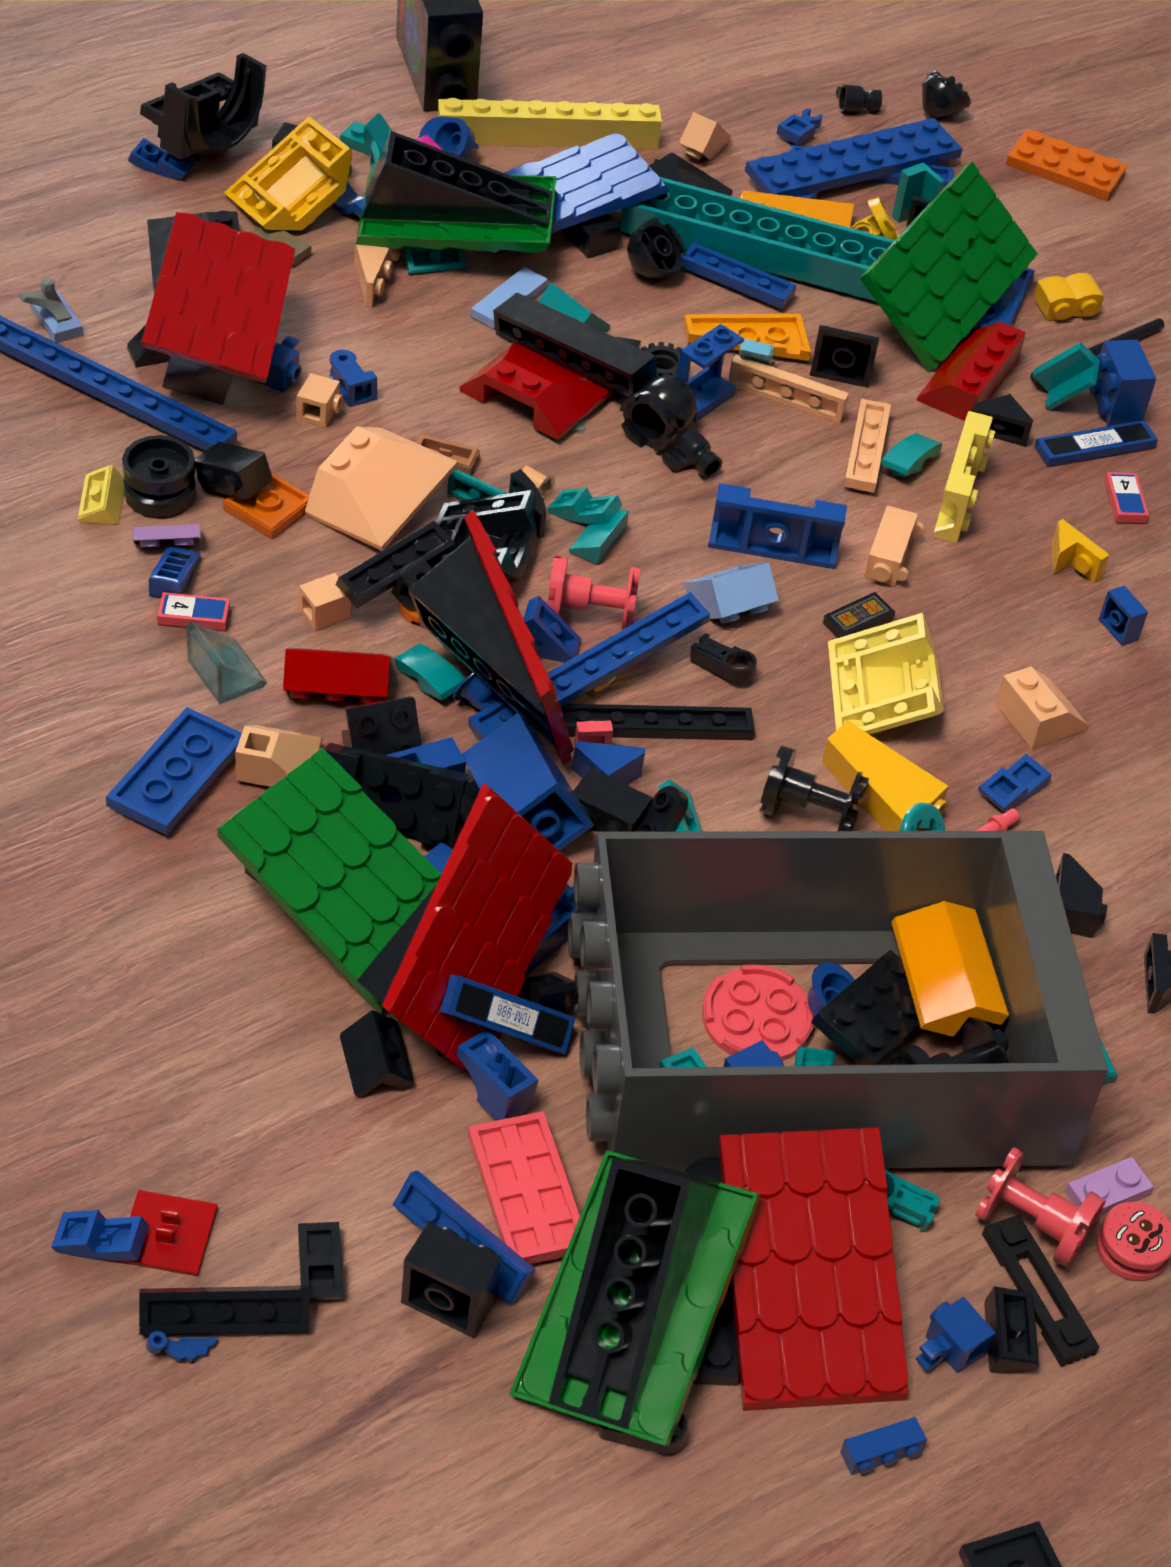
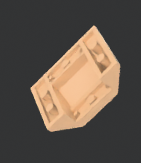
[305,426,459,551]

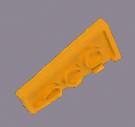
[740,190,854,228]
[683,314,811,361]

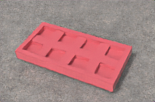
[467,1111,580,1264]

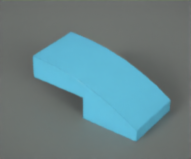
[740,339,774,366]

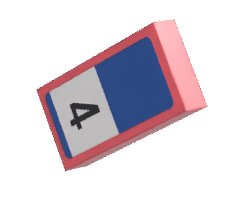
[1104,472,1149,523]
[157,592,230,631]

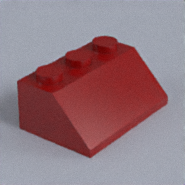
[283,648,391,703]

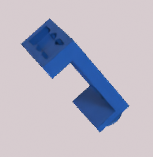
[677,324,744,422]

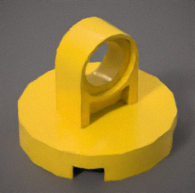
[851,196,899,240]

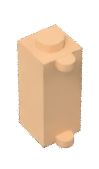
[864,505,924,586]

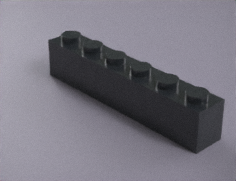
[493,292,657,397]

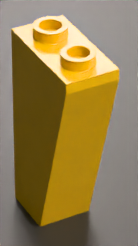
[822,721,948,831]

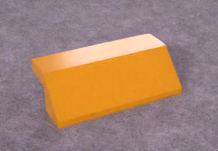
[891,901,1009,1037]

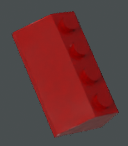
[917,321,1026,421]

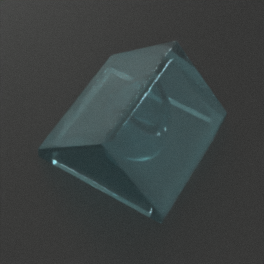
[187,621,267,704]

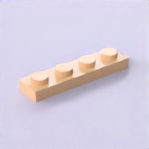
[728,355,849,423]
[844,398,891,493]

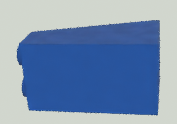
[462,712,594,851]

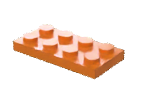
[1006,129,1127,201]

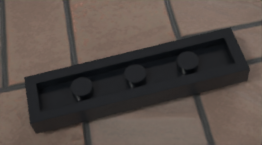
[139,1285,309,1335]

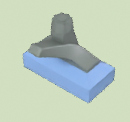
[19,278,84,343]

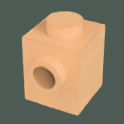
[296,373,343,428]
[299,573,352,631]

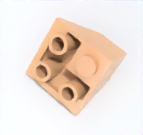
[235,724,322,787]

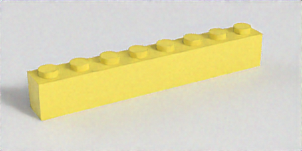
[438,98,662,149]

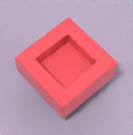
[574,720,613,747]

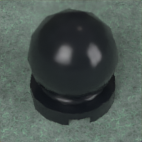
[620,374,697,452]

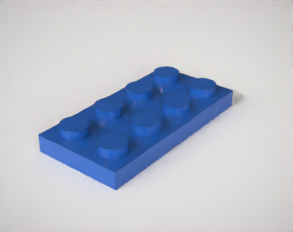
[106,707,242,835]

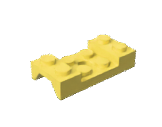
[933,411,995,543]

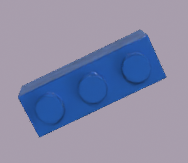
[840,1417,927,1475]

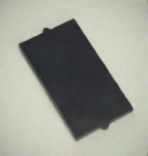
[649,152,733,196]

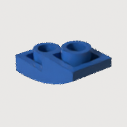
[128,138,196,179]

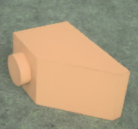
[679,112,731,160]

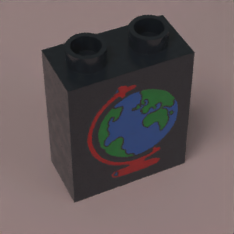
[396,0,483,112]

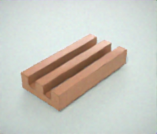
[416,434,480,476]

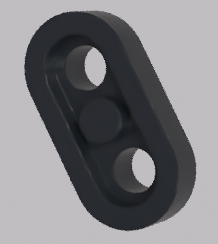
[636,786,688,832]

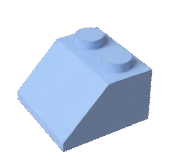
[684,562,779,623]

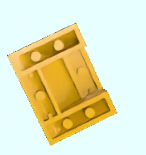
[224,117,353,230]

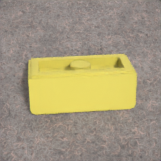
[78,465,124,525]

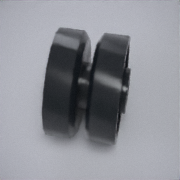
[122,435,196,517]

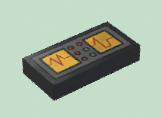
[823,592,895,638]

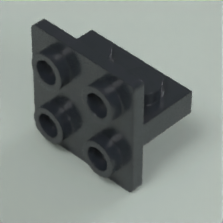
[341,696,422,755]

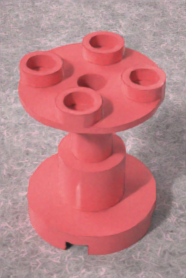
[547,556,641,630]
[975,1147,1106,1268]

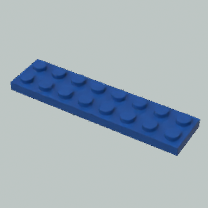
[745,118,963,197]

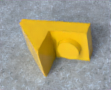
[1051,519,1109,583]

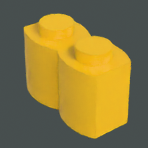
[1034,273,1104,321]

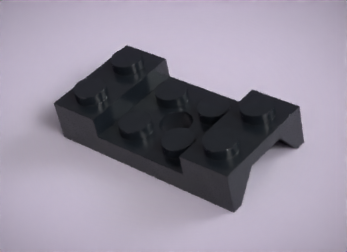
[324,743,469,849]

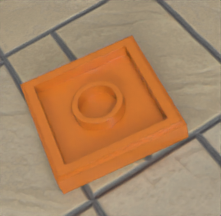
[223,472,310,539]

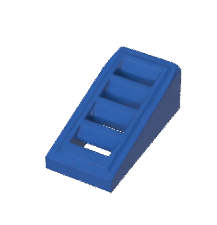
[148,546,201,598]

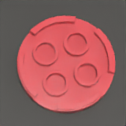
[702,964,814,1060]

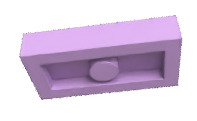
[132,524,201,547]
[1065,1157,1154,1217]

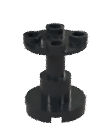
[759,745,869,831]
[889,1018,1009,1065]

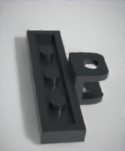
[335,520,456,611]

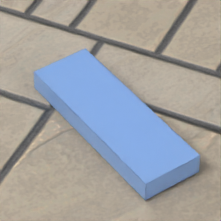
[470,267,548,329]

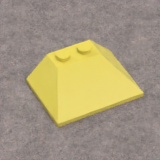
[828,613,944,735]

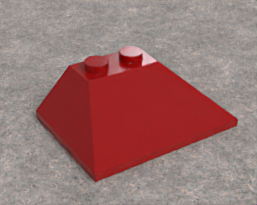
[459,342,613,440]

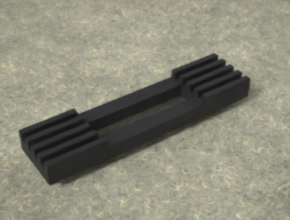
[982,1214,1100,1367]

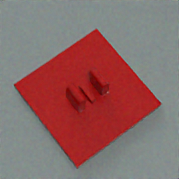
[117,1190,218,1277]

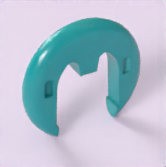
[900,802,946,831]

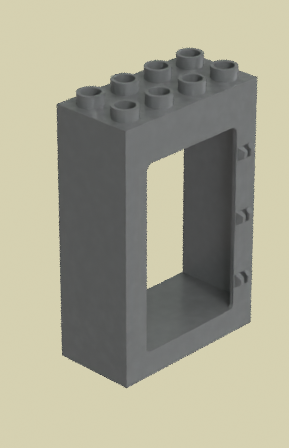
[568,831,1108,1172]

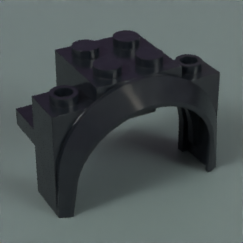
[140,53,267,161]

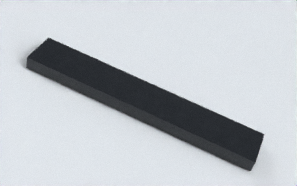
[561,704,755,741]

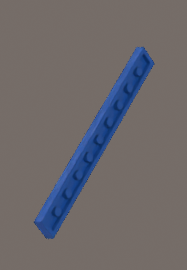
[0,316,237,451]

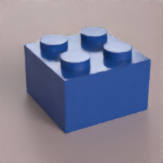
[1089,340,1157,426]

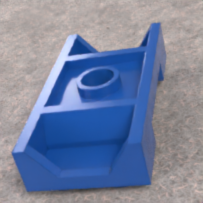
[708,483,847,569]

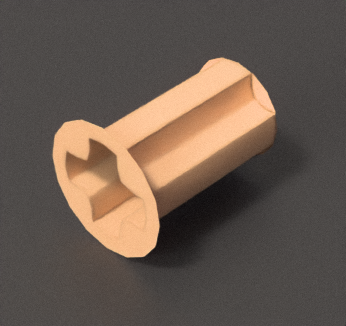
[521,465,555,499]

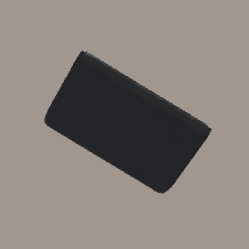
[984,1286,1039,1373]

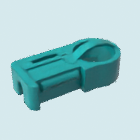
[885,1169,940,1232]

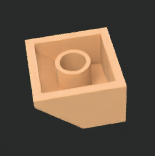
[995,666,1089,749]

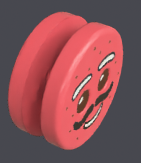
[1096,1202,1171,1281]

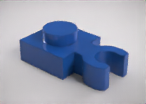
[777,108,823,146]

